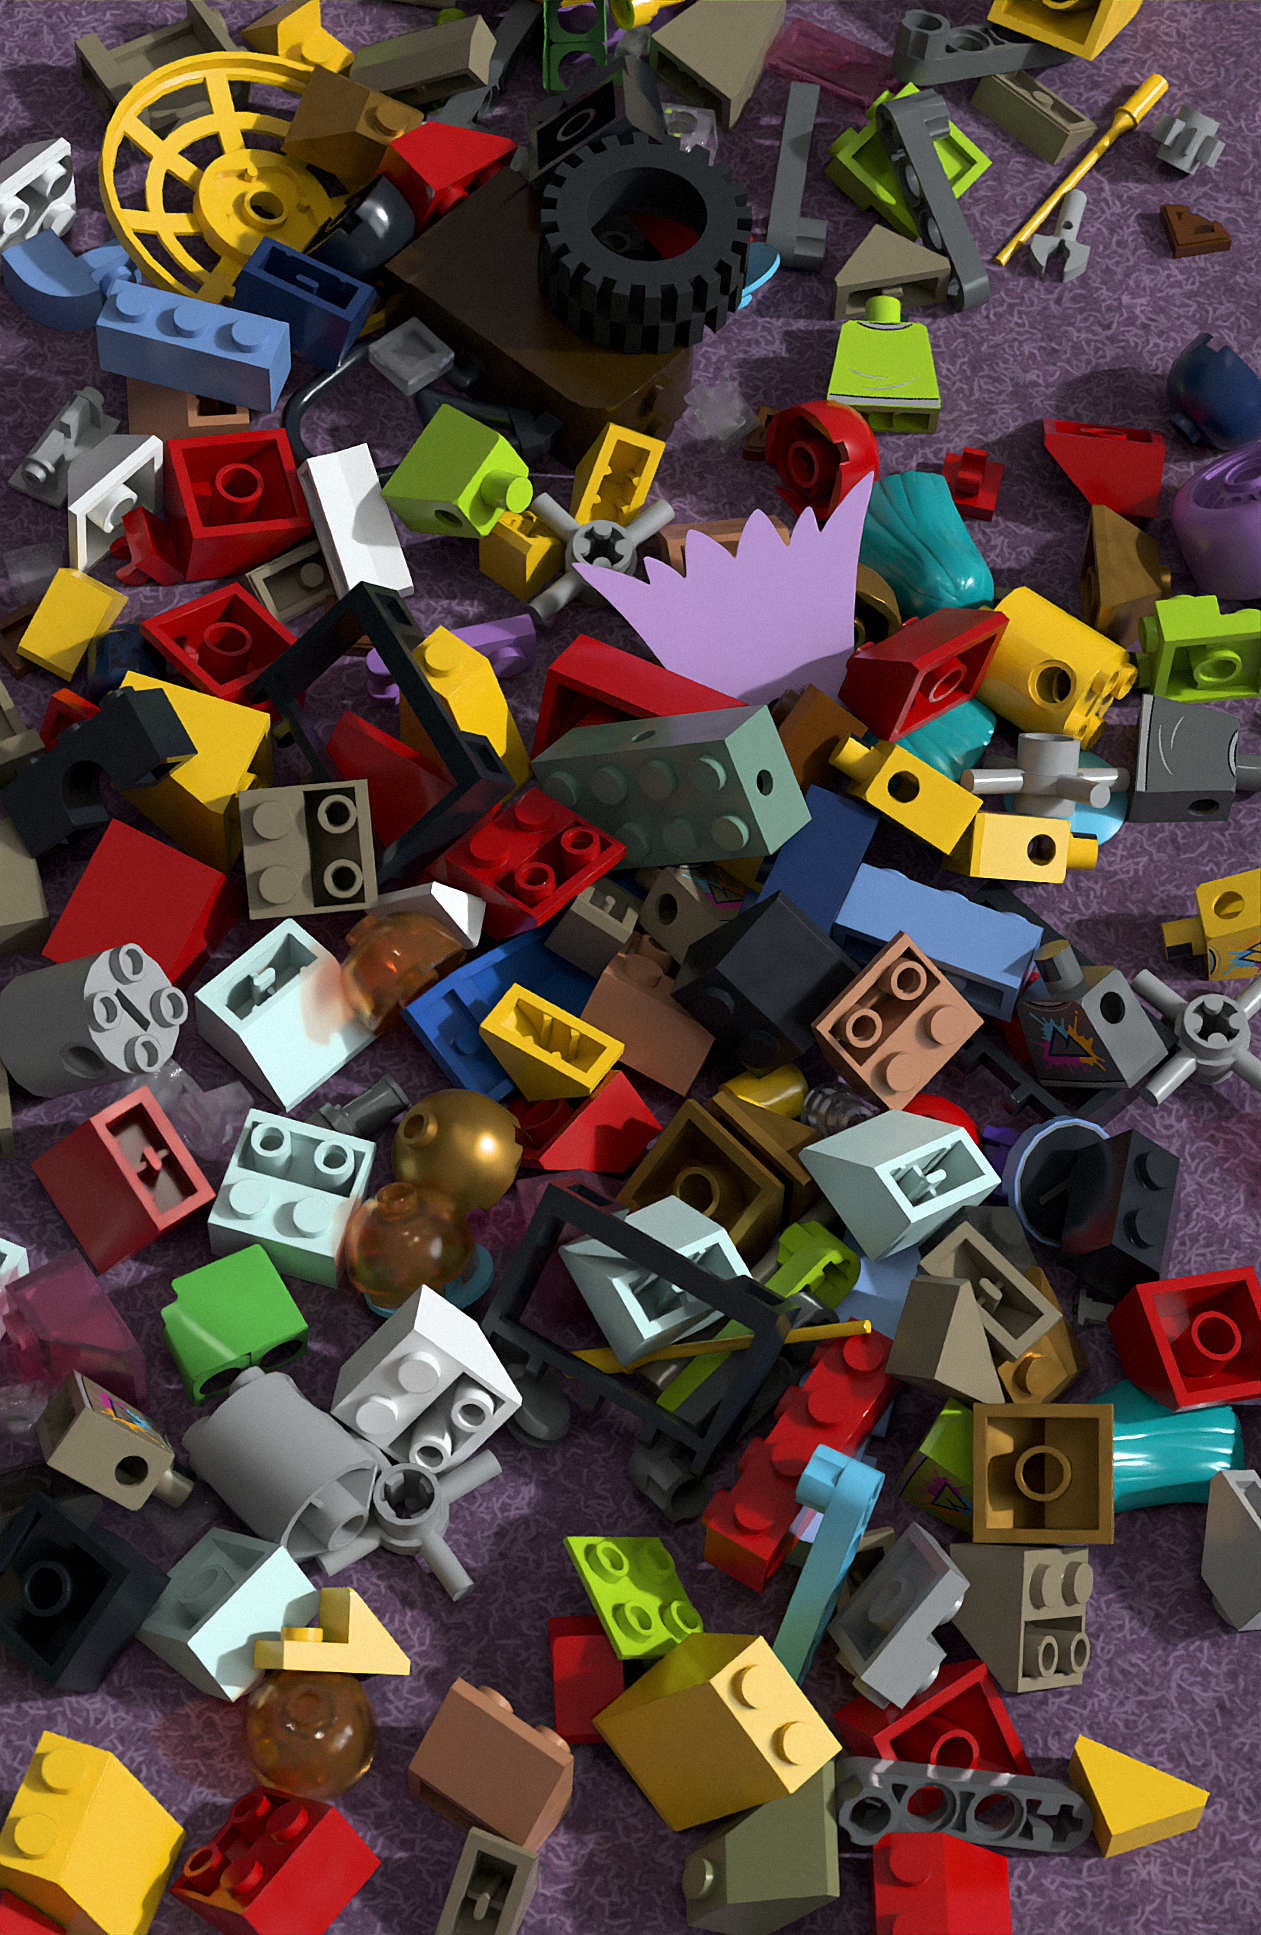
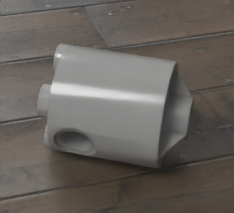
[0,943,188,1098]
[182,1366,382,1564]

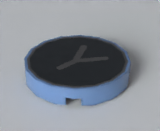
[1002,1115,1110,1248]

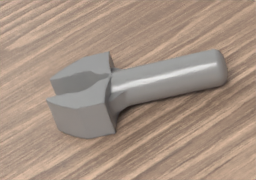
[1029,189,1091,283]

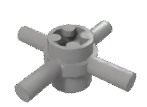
[526,493,675,625]
[960,733,1130,817]
[1130,969,1261,1107]
[315,1430,502,1601]

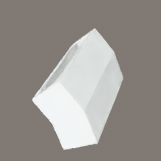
[297,443,414,600]

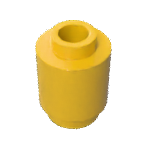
[708,1062,809,1119]

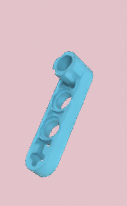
[772,1444,885,1688]

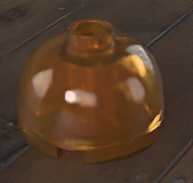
[339,910,467,1037]
[344,1182,480,1308]
[240,1669,378,1803]

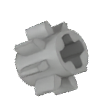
[1150,104,1226,175]

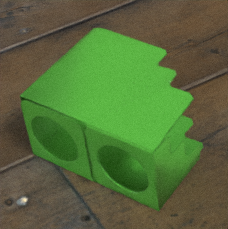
[543,0,607,96]
[161,1244,308,1407]

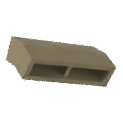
[349,14,497,107]

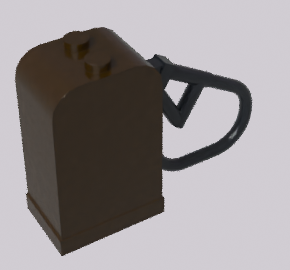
[279,165,695,489]

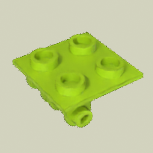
[563,1537,705,1671]

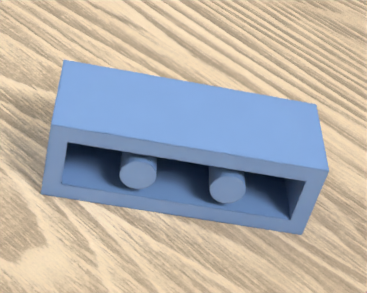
[96,279,291,414]
[832,863,1043,1022]

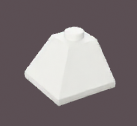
[68,434,163,574]

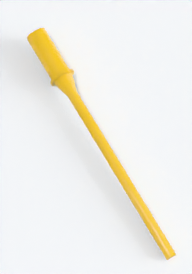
[994,73,1168,266]
[563,1319,871,1379]

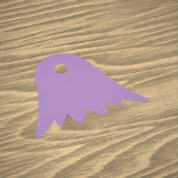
[572,471,874,714]

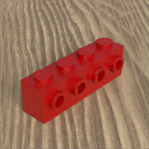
[701,1316,904,1595]

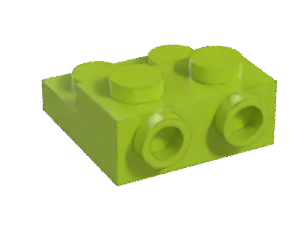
[824,82,992,242]
[1131,595,1261,704]

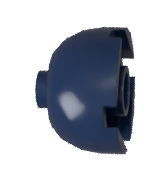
[1167,333,1261,451]

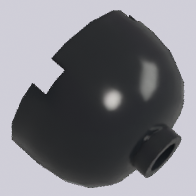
[301,173,417,286]

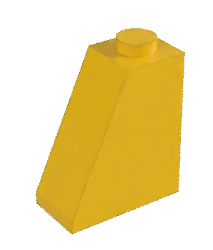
[399,625,535,806]

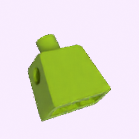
[380,403,533,539]

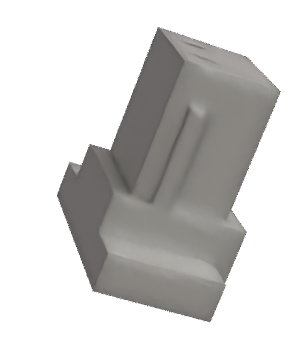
[1072,1289,1114,1333]

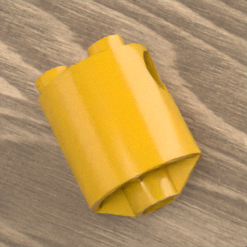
[975,586,1139,752]

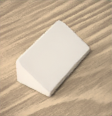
[363,882,486,961]

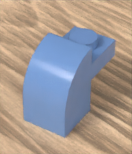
[0,227,141,331]

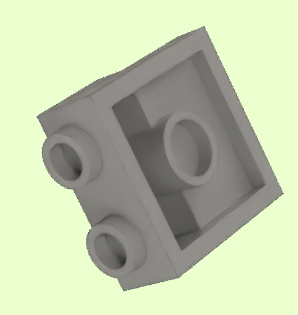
[826,1521,971,1709]

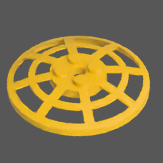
[98,52,385,338]

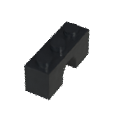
[0,686,198,858]

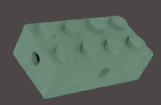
[530,704,812,871]

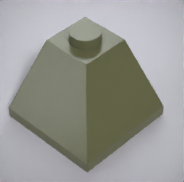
[682,1760,840,1935]

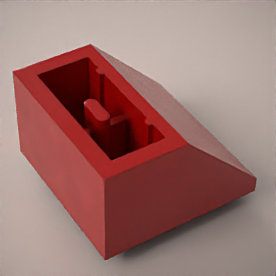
[375,121,518,240]
[445,787,627,940]
[30,1084,216,1276]
[168,1785,382,1935]

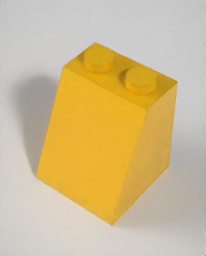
[987,0,1143,61]
[107,670,274,877]
[591,1632,842,1832]
[0,1730,187,1935]

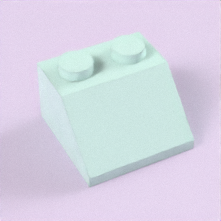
[134,1527,320,1702]

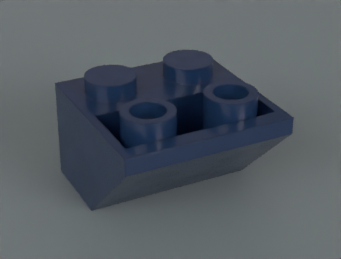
[230,236,381,373]

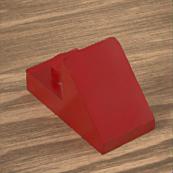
[548,1615,624,1744]

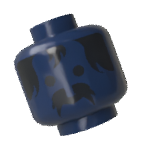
[86,623,167,709]

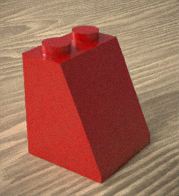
[41,818,248,994]

